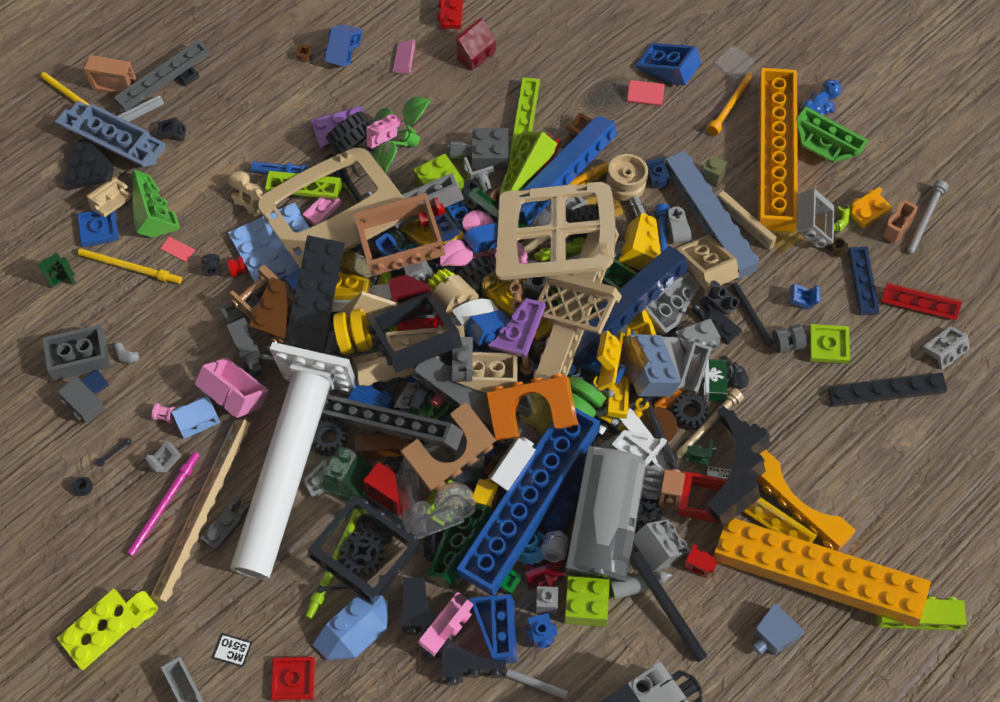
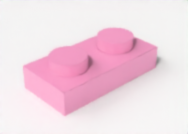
[303,190,342,226]

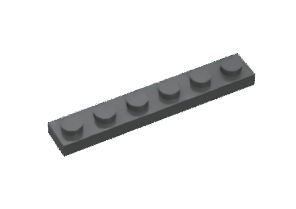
[114,39,210,111]

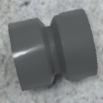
[772,324,807,354]

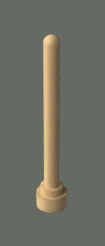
[675,388,744,458]

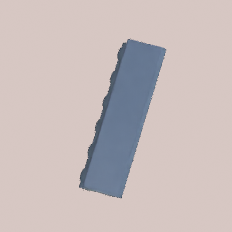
[55,101,166,167]

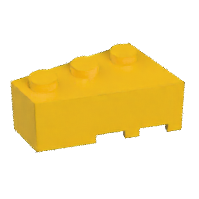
[618,213,661,271]

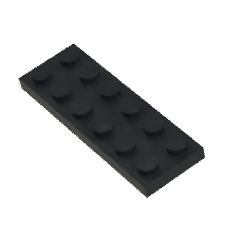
[285,235,345,353]

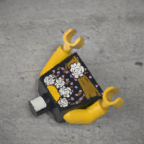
[592,376,649,438]

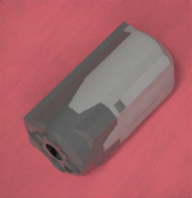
[565,446,646,582]

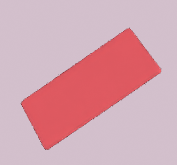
[160,237,195,262]

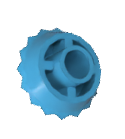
[518,531,545,565]

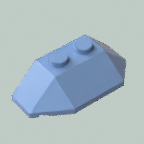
[313,595,389,660]

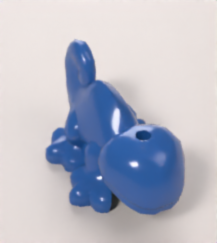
[798,79,842,116]

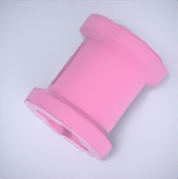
[152,403,177,424]

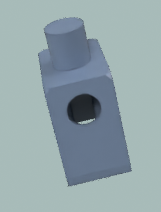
[752,603,805,655]

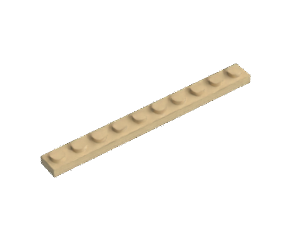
[150,419,250,602]

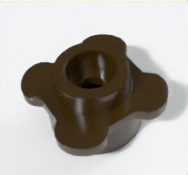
[826,237,849,257]

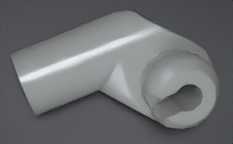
[114,343,139,363]

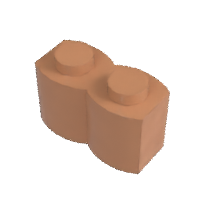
[883,200,918,243]

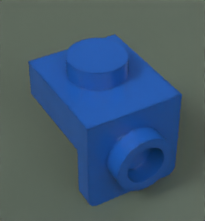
[790,284,821,309]

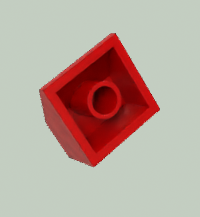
[364,462,402,516]

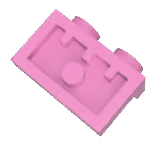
[366,114,404,148]

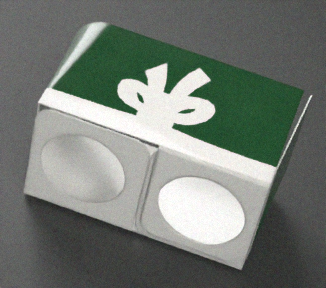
[703,359,728,401]

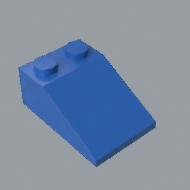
[636,43,702,86]

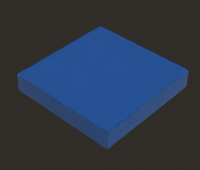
[77,210,119,247]

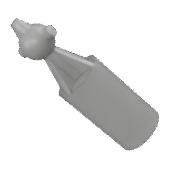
[609,571,672,600]

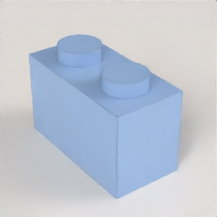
[172,396,220,439]

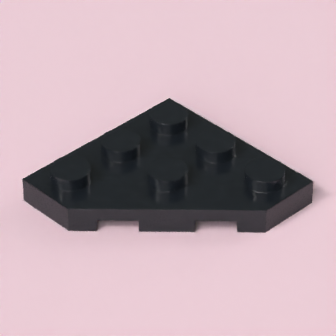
[63,139,115,191]

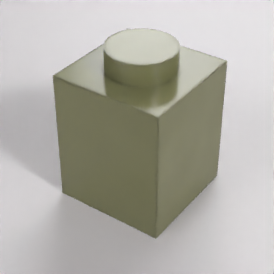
[702,155,727,187]

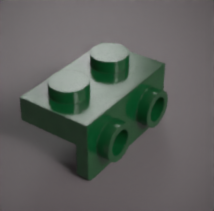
[37,252,76,288]
[601,258,638,291]

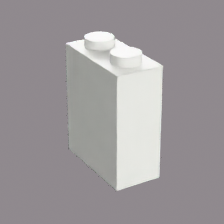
[488,437,536,491]

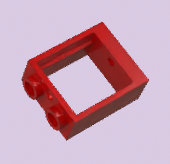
[677,471,727,524]

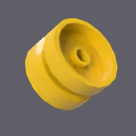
[334,308,372,356]

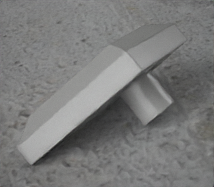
[303,460,330,498]

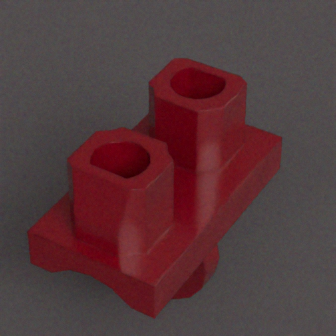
[525,559,564,589]

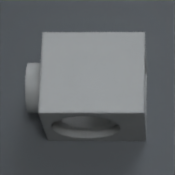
[536,586,558,615]

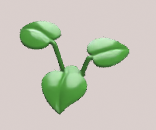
[371,97,430,174]

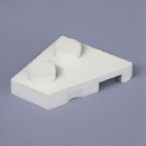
[611,430,667,467]

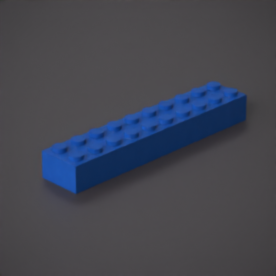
[457,408,600,596]

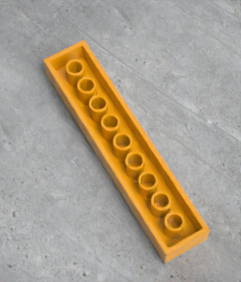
[757,68,798,232]
[714,518,931,628]

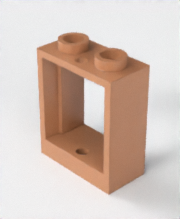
[84,55,137,94]

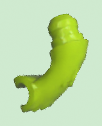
[834,205,850,232]

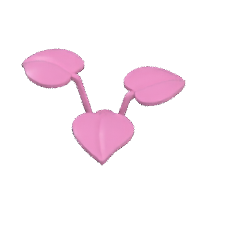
[440,210,529,266]

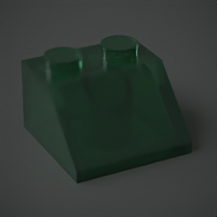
[323,446,373,499]

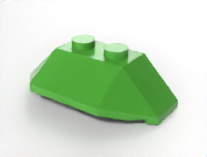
[797,106,869,163]

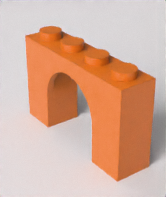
[487,373,578,441]

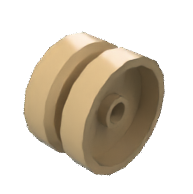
[606,154,648,201]

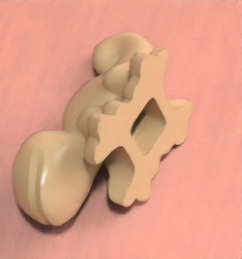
[228,171,278,215]

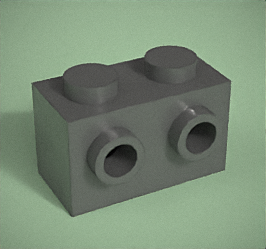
[58,376,105,424]

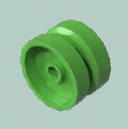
[569,375,606,418]

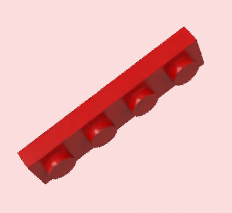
[881,282,962,320]

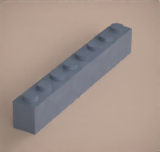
[665,150,759,280]

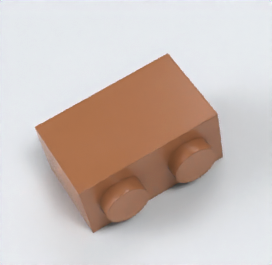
[658,469,685,510]

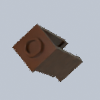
[355,433,409,461]

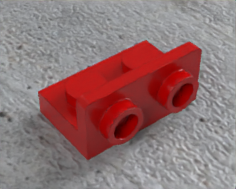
[437,0,463,29]

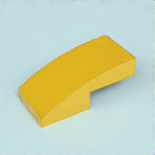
[629,309,656,335]

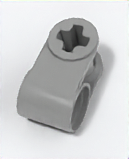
[667,207,691,244]

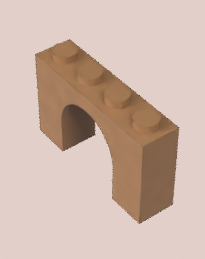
[400,402,496,492]

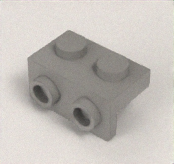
[675,319,721,358]

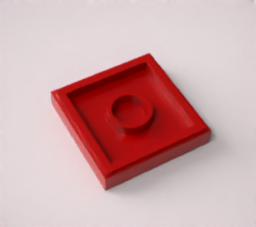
[271,657,315,701]

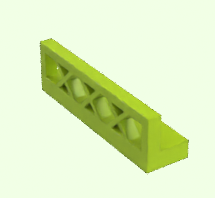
[265,171,342,199]

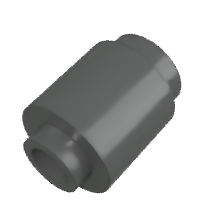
[446,141,472,160]

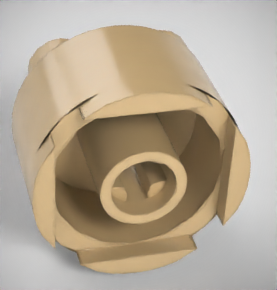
[433,275,479,317]

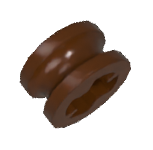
[296,45,312,62]

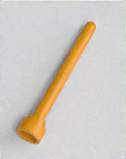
[706,73,753,136]

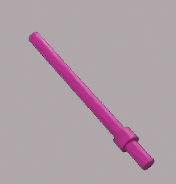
[127,452,200,557]

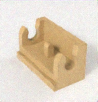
[87,177,132,217]

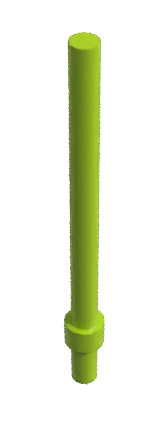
[305,509,362,620]

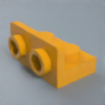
[849,187,892,229]

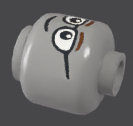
[541,531,570,562]

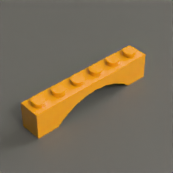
[755,450,856,551]

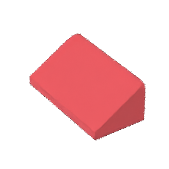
[627,80,665,106]

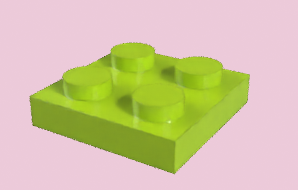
[809,324,850,364]

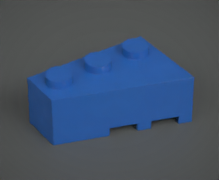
[469,594,518,664]

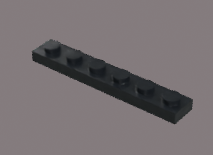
[828,372,948,407]

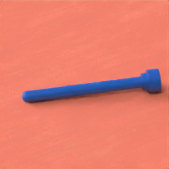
[654,203,669,252]

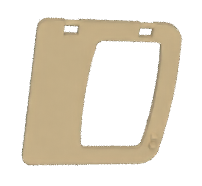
[258,148,409,269]

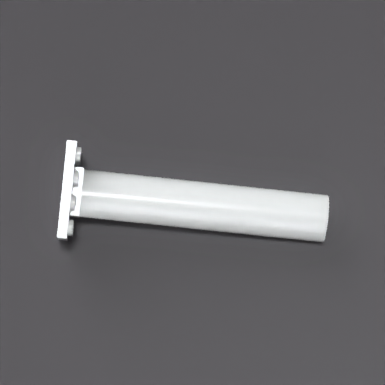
[230,342,357,580]

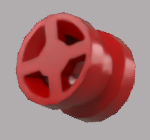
[227,256,247,277]

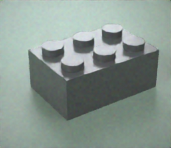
[43,324,111,381]

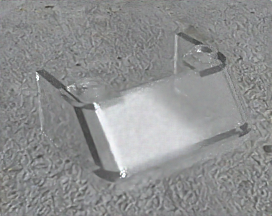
[396,444,464,539]

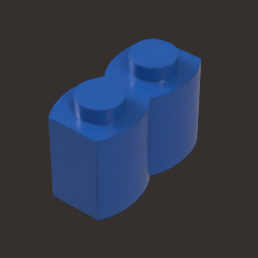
[376,233,405,276]

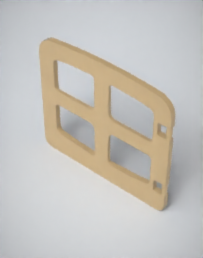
[496,182,616,280]

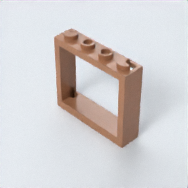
[353,193,445,276]

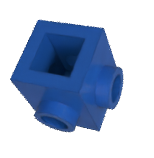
[526,613,558,649]

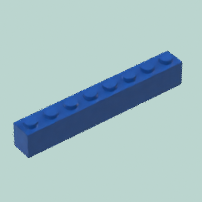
[519,115,617,225]

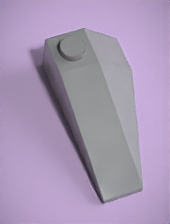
[645,272,700,335]

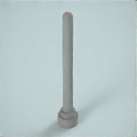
[907,180,949,254]

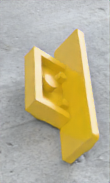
[597,330,624,391]

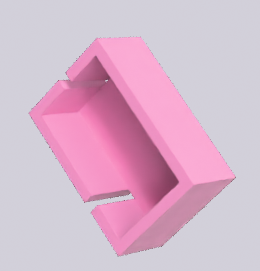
[195,357,269,418]

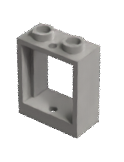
[797,188,834,248]

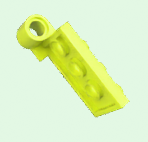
[57,588,158,670]

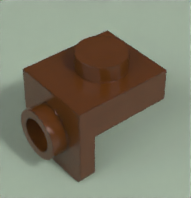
[565,112,593,138]

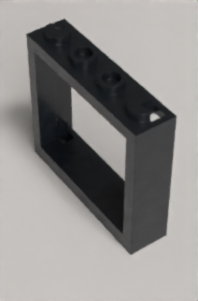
[366,291,463,373]
[308,495,420,605]

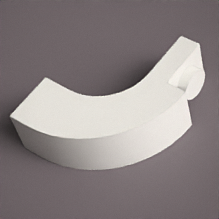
[439,299,500,331]

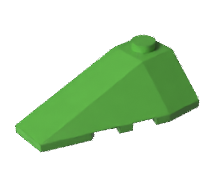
[132,170,180,238]

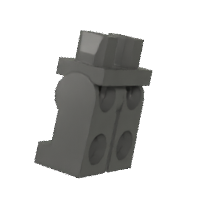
[227,318,263,377]

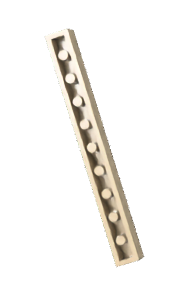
[534,229,619,380]

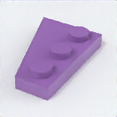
[311,106,365,152]
[488,298,546,358]

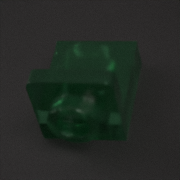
[685,439,716,465]

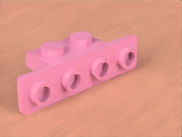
[418,592,474,655]

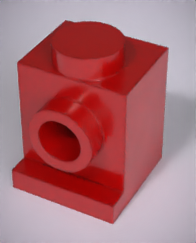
[684,544,718,579]

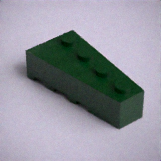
[427,502,494,588]

